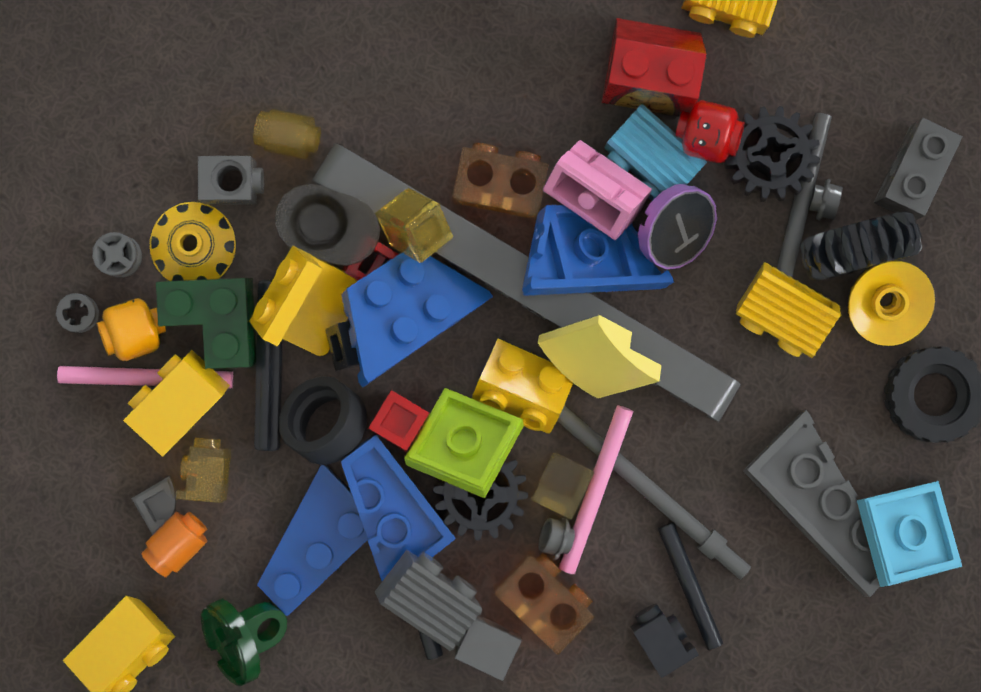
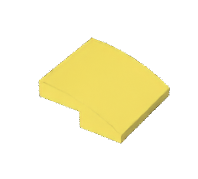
[538,315,661,398]

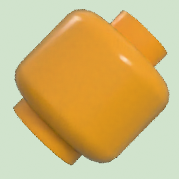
[97,298,166,361]

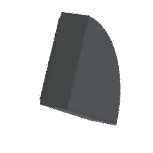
[131,476,177,535]

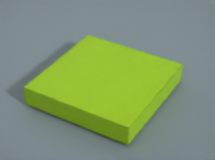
[404,388,524,498]

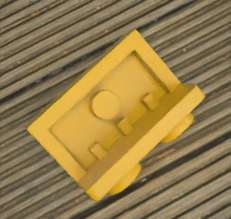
[472,339,573,433]

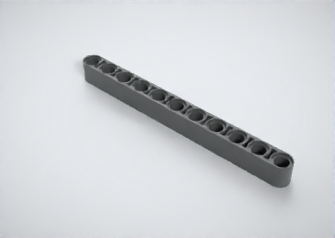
[312,143,741,422]

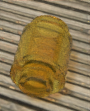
[253,109,321,159]

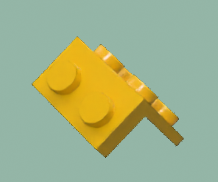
[249,246,358,356]

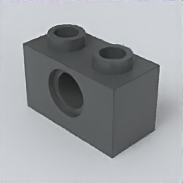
[873,118,963,220]

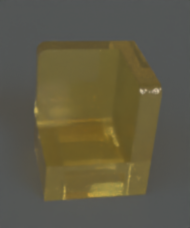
[375,188,453,263]
[531,453,594,520]

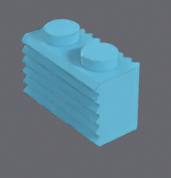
[605,104,707,201]

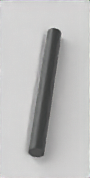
[777,113,832,277]

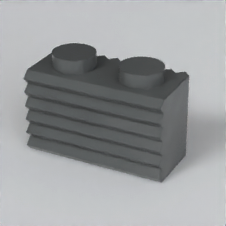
[375,550,482,651]

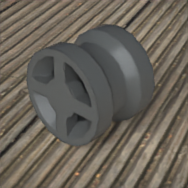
[92,232,142,278]

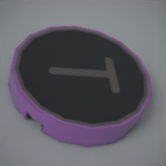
[638,184,717,269]

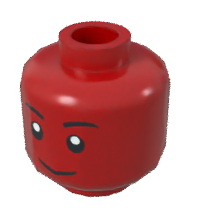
[676,100,744,163]

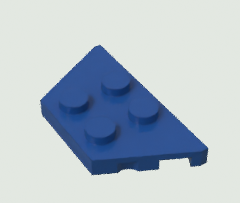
[522,205,674,296]
[341,246,493,388]

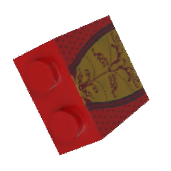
[601,18,707,116]

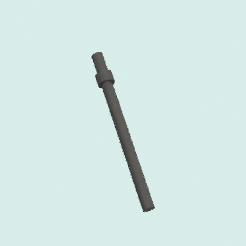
[557,405,751,580]

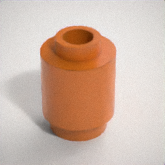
[141,512,207,577]

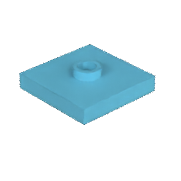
[857,481,962,587]

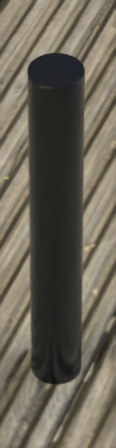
[657,522,723,650]

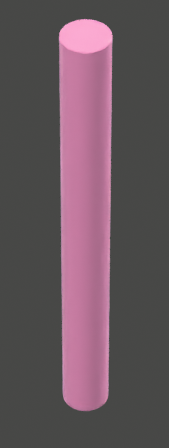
[57,366,233,388]
[559,405,634,574]

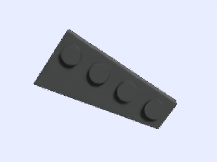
[743,409,880,597]

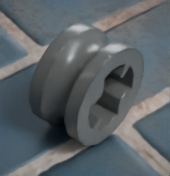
[56,293,99,333]

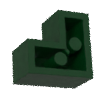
[156,278,256,369]

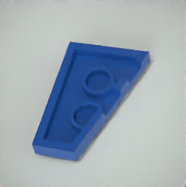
[340,433,456,581]
[257,465,367,616]

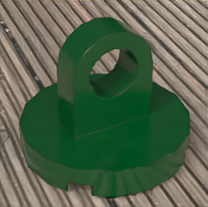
[201,598,287,686]

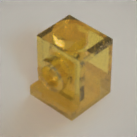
[176,437,231,503]

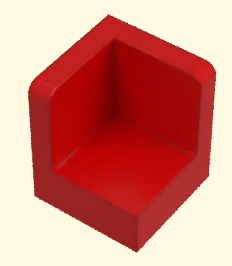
[368,390,429,453]

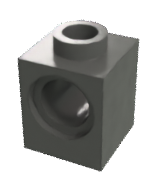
[198,156,265,205]
[455,615,522,681]

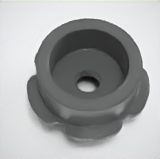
[809,179,843,221]
[539,518,575,560]

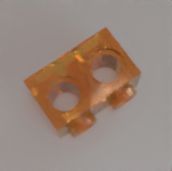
[452,143,549,220]
[494,551,595,655]

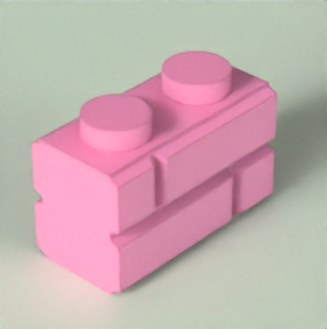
[543,140,652,240]

